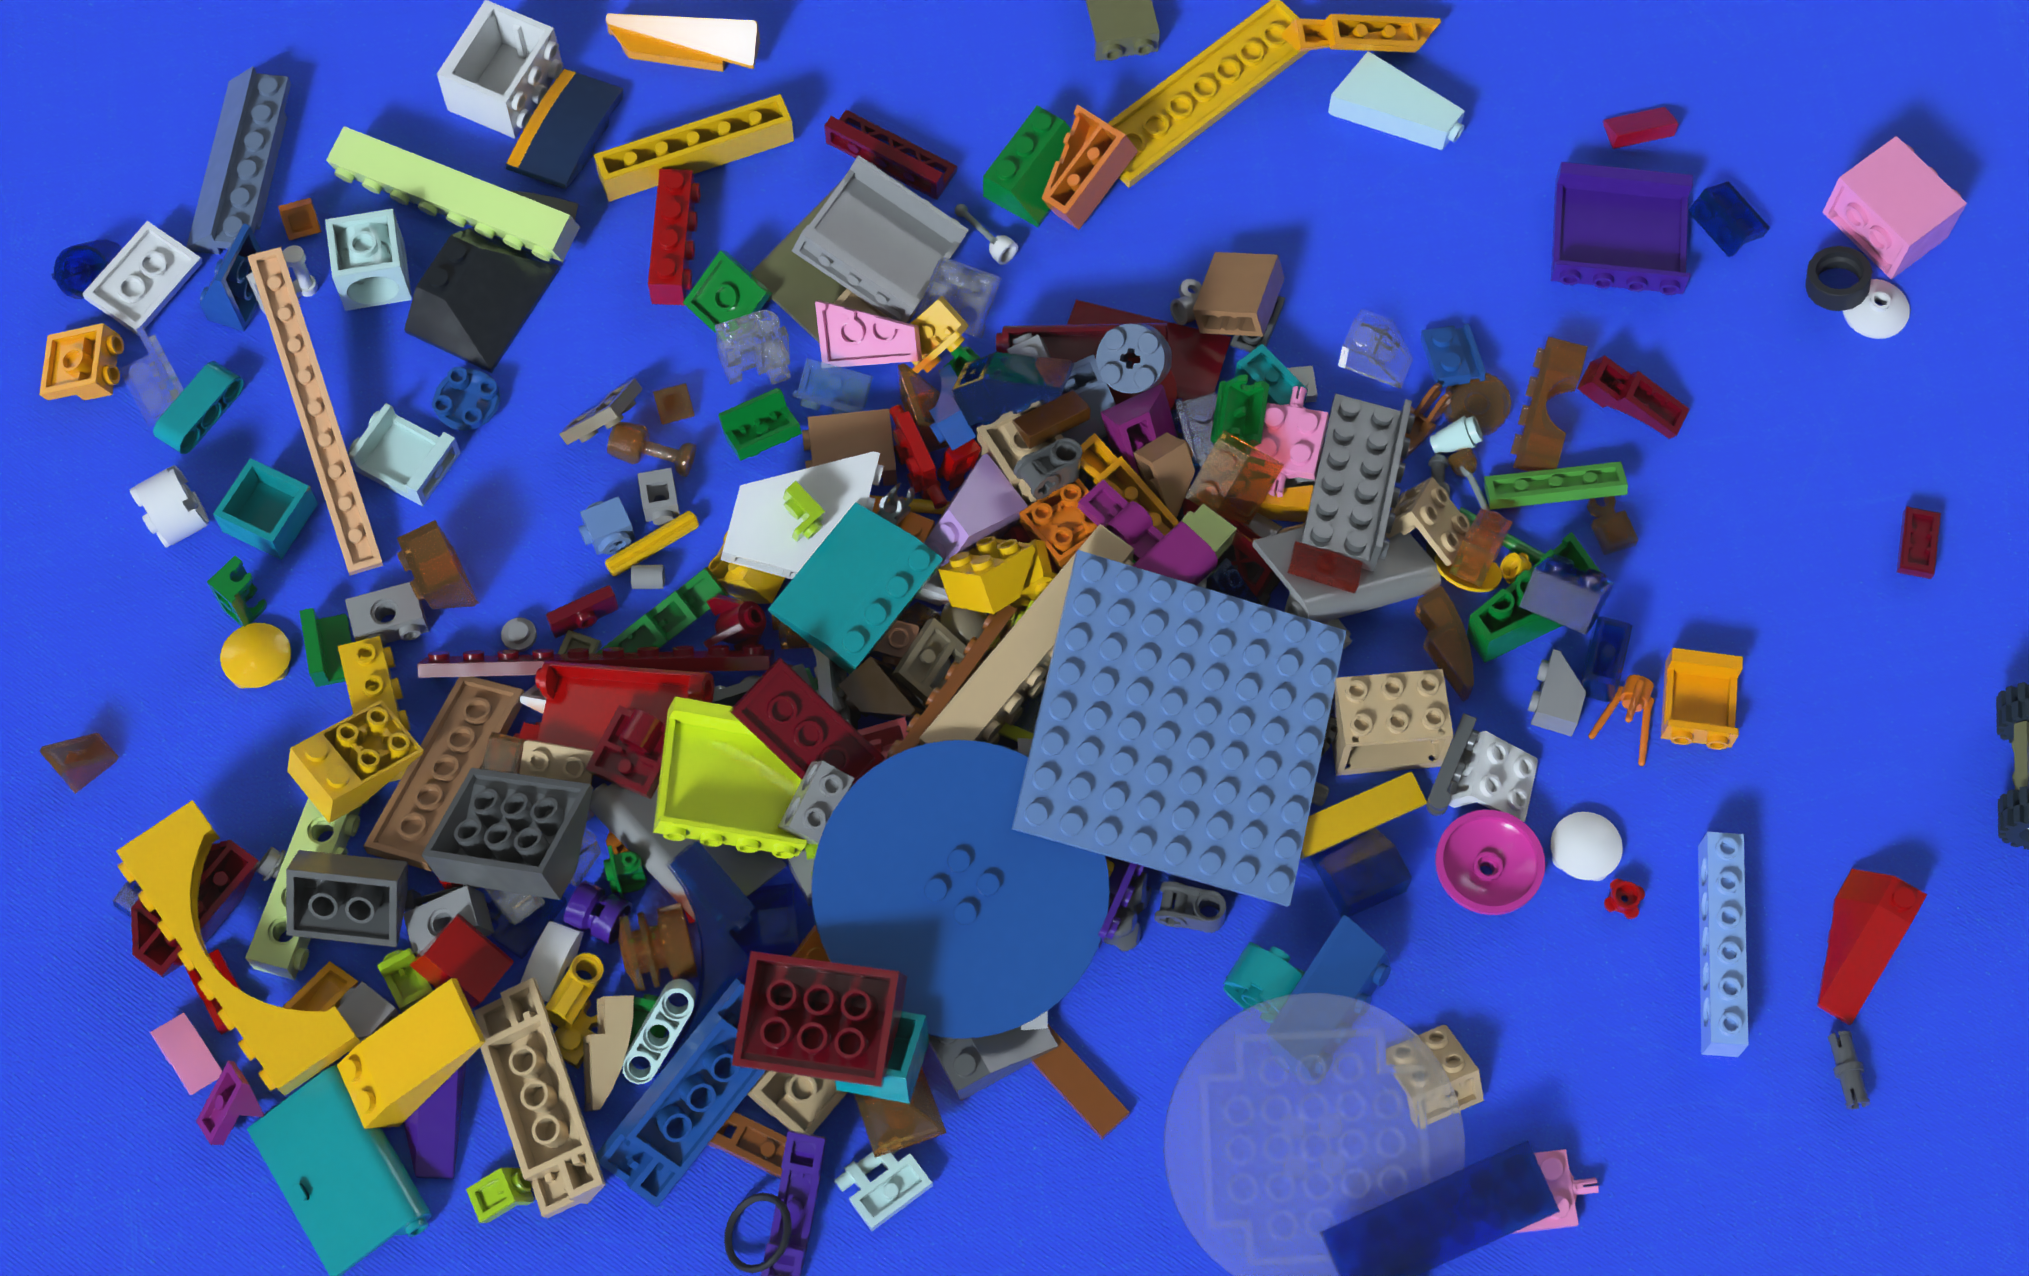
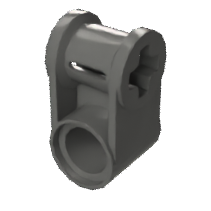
[1013,438,1082,499]
[1154,882,1226,933]

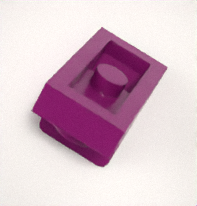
[196,1061,264,1145]

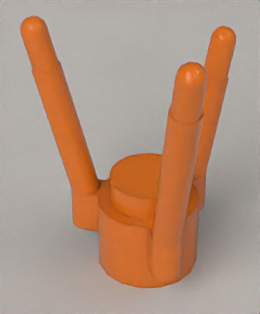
[1588,675,1655,766]

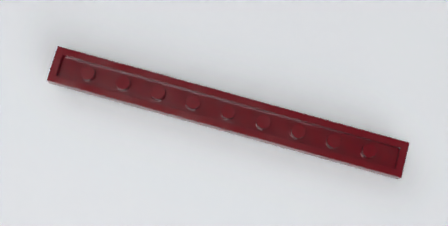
[417,644,775,678]

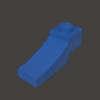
[929,364,980,451]

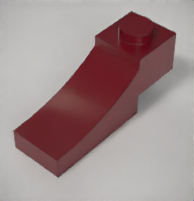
[1577,355,1689,439]

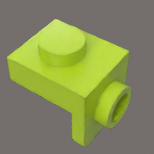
[377,948,433,1013]

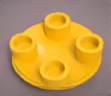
[220,623,291,689]

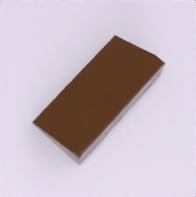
[1012,390,1091,449]

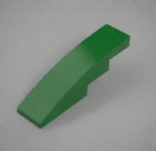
[597,567,729,653]

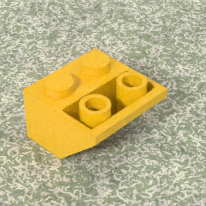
[708,531,785,604]
[938,536,1035,614]

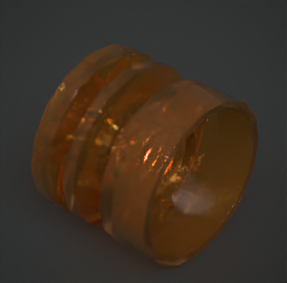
[618,902,698,992]

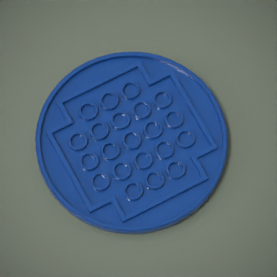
[811,740,1109,1039]

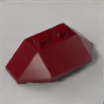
[131,840,260,978]

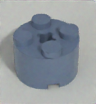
[1096,323,1172,394]

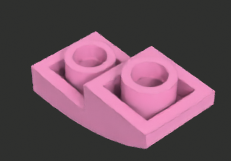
[150,1012,222,1095]

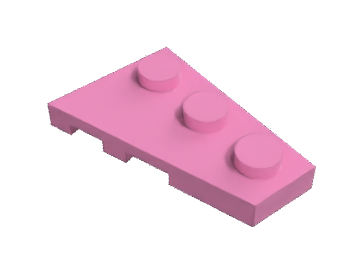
[815,300,922,368]

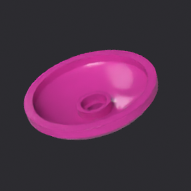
[1435,810,1545,915]

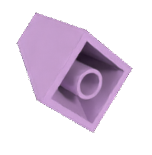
[924,453,1028,569]

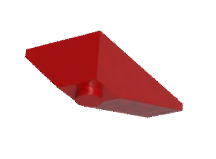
[1817,869,1927,1026]

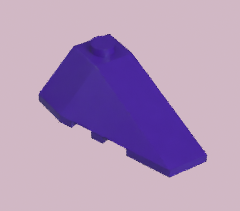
[403,1061,467,1179]

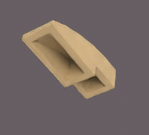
[583,995,634,1112]

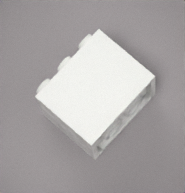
[437,0,563,139]

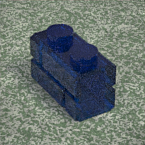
[1580,616,1633,702]

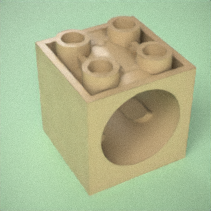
[977,397,1063,490]

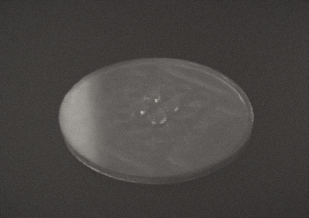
[1163,993,1465,1276]

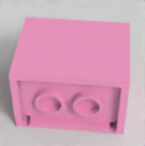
[1822,136,1967,280]

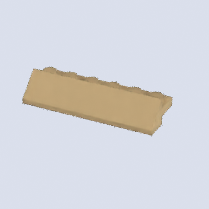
[474,978,606,1218]

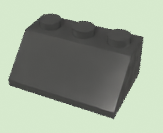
[286,850,408,947]

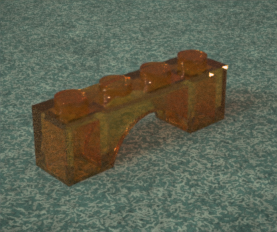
[1510,337,1588,472]

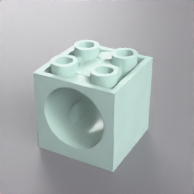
[325,209,412,311]

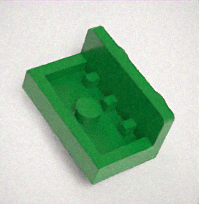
[718,388,802,461]

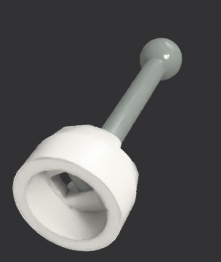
[955,204,1018,265]

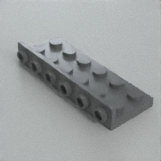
[1299,393,1415,572]

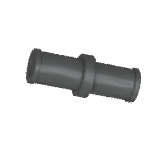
[1828,1031,1871,1110]

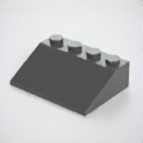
[421,768,593,900]
[929,1026,1058,1101]

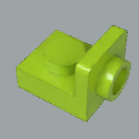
[783,481,825,542]
[466,1167,534,1223]

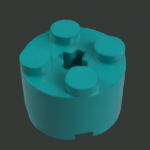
[1223,942,1305,1023]

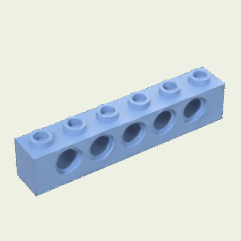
[1698,832,1748,1057]

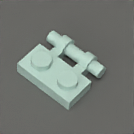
[834,1135,933,1231]

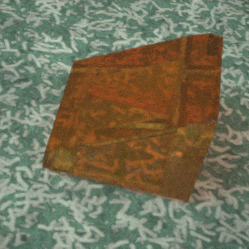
[652,383,695,425]

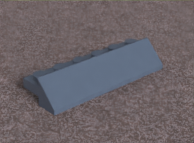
[186,66,291,254]

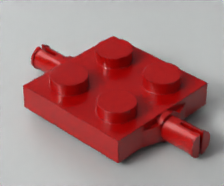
[889,405,948,509]

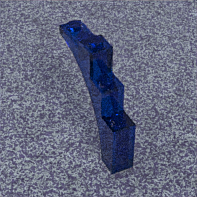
[653,840,756,1080]

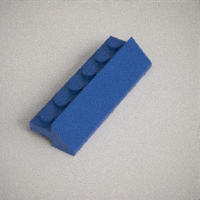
[596,978,766,1207]

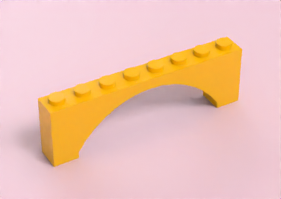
[116,800,360,1096]

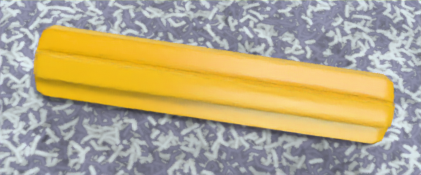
[605,511,699,577]

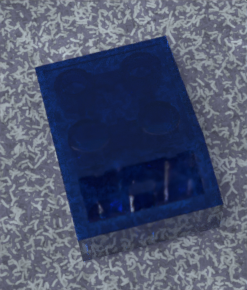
[951,352,1074,427]

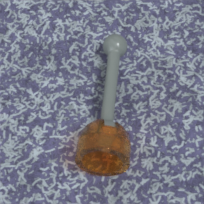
[1448,448,1498,526]

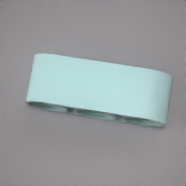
[623,979,696,1084]

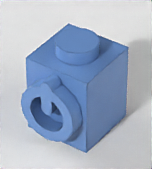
[578,496,635,555]

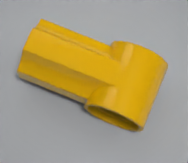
[545,953,604,1029]

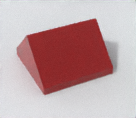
[409,913,514,1009]

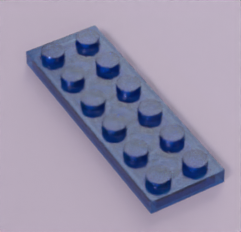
[1319,1140,1560,1276]

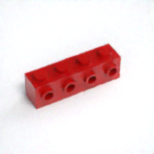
[648,169,700,305]

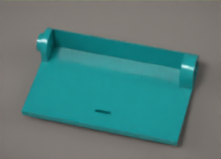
[247,1065,432,1276]

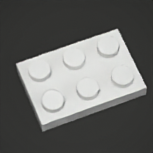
[82,221,202,336]

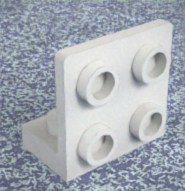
[1447,731,1538,822]

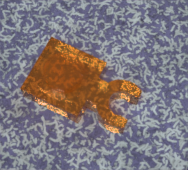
[1587,496,1638,555]

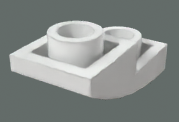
[521,921,584,1002]

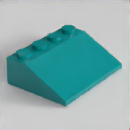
[768,502,943,675]

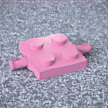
[1246,386,1329,497]
[1469,1149,1599,1235]

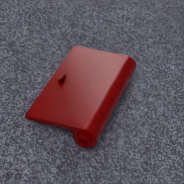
[535,661,714,751]

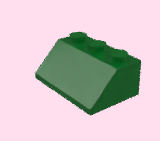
[983,106,1071,227]

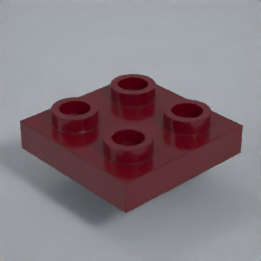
[585,705,666,799]

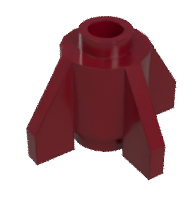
[703,594,766,650]

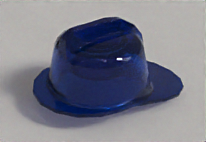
[51,240,122,299]

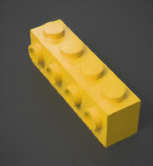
[338,636,411,783]

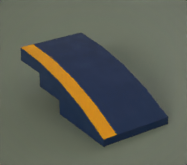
[506,69,623,190]

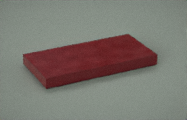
[729,658,885,789]

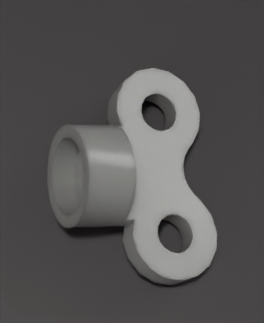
[1170,279,1202,325]

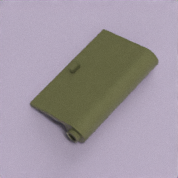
[750,180,847,344]

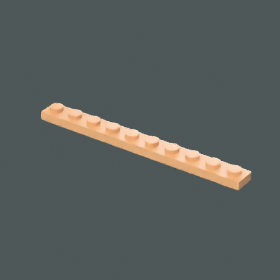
[247,247,383,576]

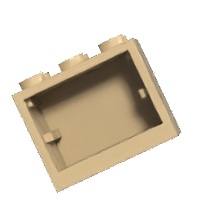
[1330,669,1454,776]

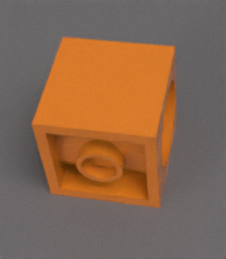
[1019,478,1098,574]

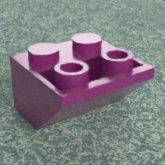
[1101,384,1178,479]

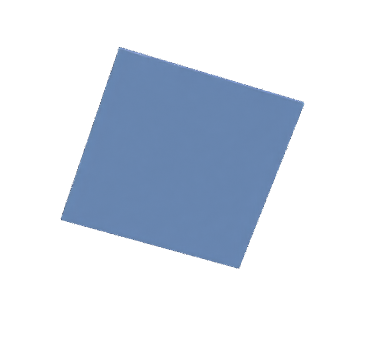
[1012,550,1347,907]

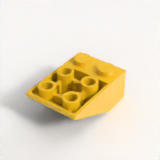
[287,699,424,823]

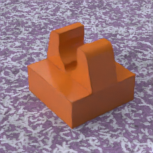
[278,198,321,241]

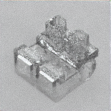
[916,257,1001,338]
[715,310,790,385]

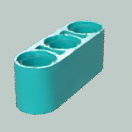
[153,361,244,454]

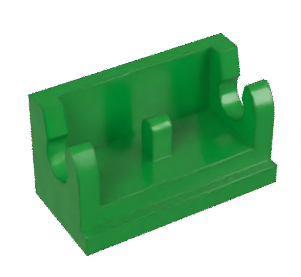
[1210,375,1270,455]
[207,555,267,627]

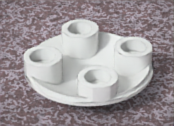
[1550,812,1623,881]

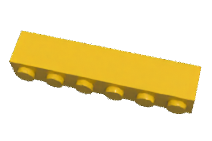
[594,94,794,202]

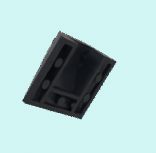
[404,227,560,373]

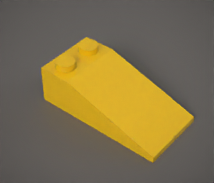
[337,979,486,1129]

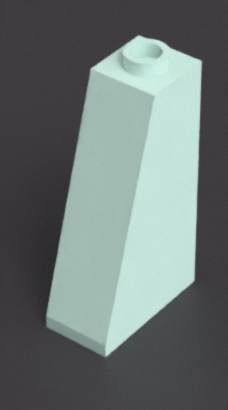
[1328,51,1465,150]

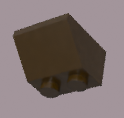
[839,656,926,721]

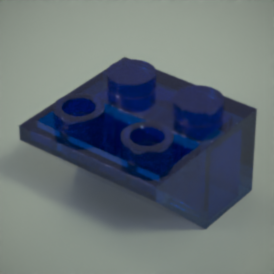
[1519,555,1614,635]

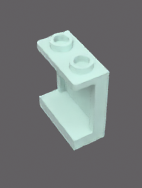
[348,403,460,507]

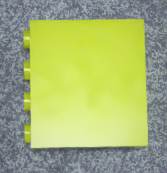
[653,697,807,859]

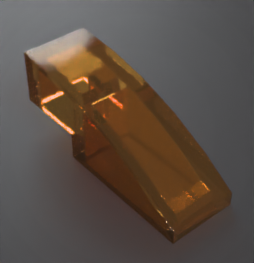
[1414,586,1474,701]

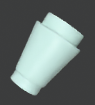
[1430,416,1483,455]

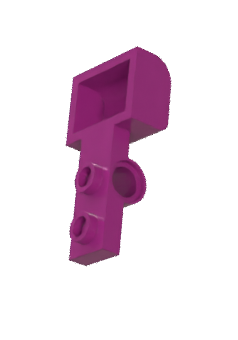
[1078,479,1218,585]

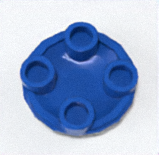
[432,366,500,431]

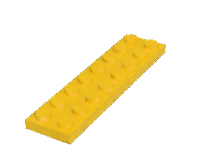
[1108,0,1310,188]

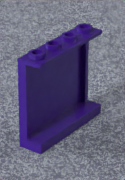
[1551,162,1693,295]

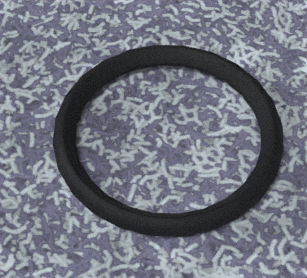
[724,1193,792,1273]

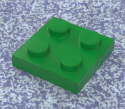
[683,250,772,345]

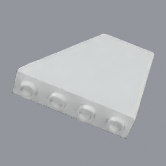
[720,451,884,579]

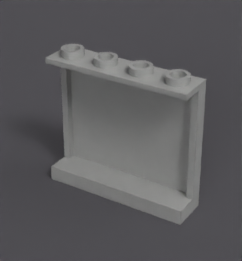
[792,155,969,323]

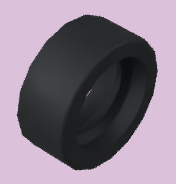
[1805,246,1872,311]

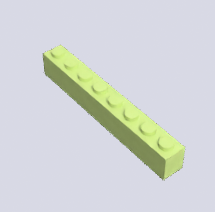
[326,126,580,262]

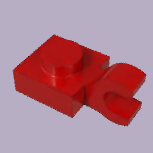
[937,439,981,492]

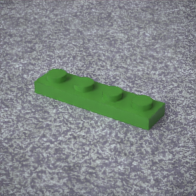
[1484,461,1628,510]

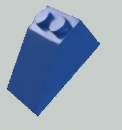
[200,223,261,332]

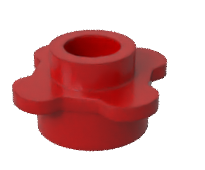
[1604,879,1645,919]

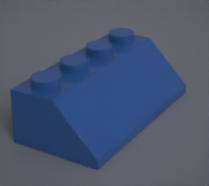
[1265,915,1391,1084]

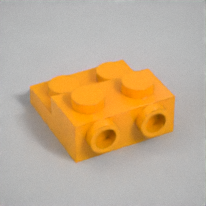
[39,323,124,401]

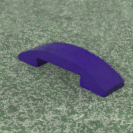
[761,1130,826,1276]

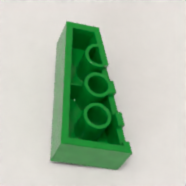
[1467,532,1609,663]

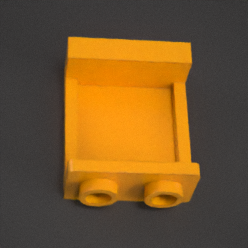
[1661,648,1743,750]

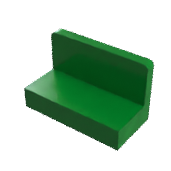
[299,608,352,687]

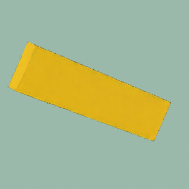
[1300,771,1427,860]

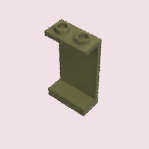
[1085,0,1160,61]

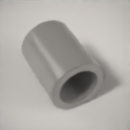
[631,565,665,589]

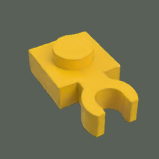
[554,999,597,1069]

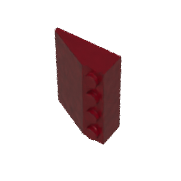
[732,951,907,1087]

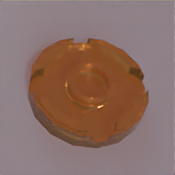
[1444,373,1512,435]

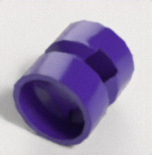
[564,880,632,945]

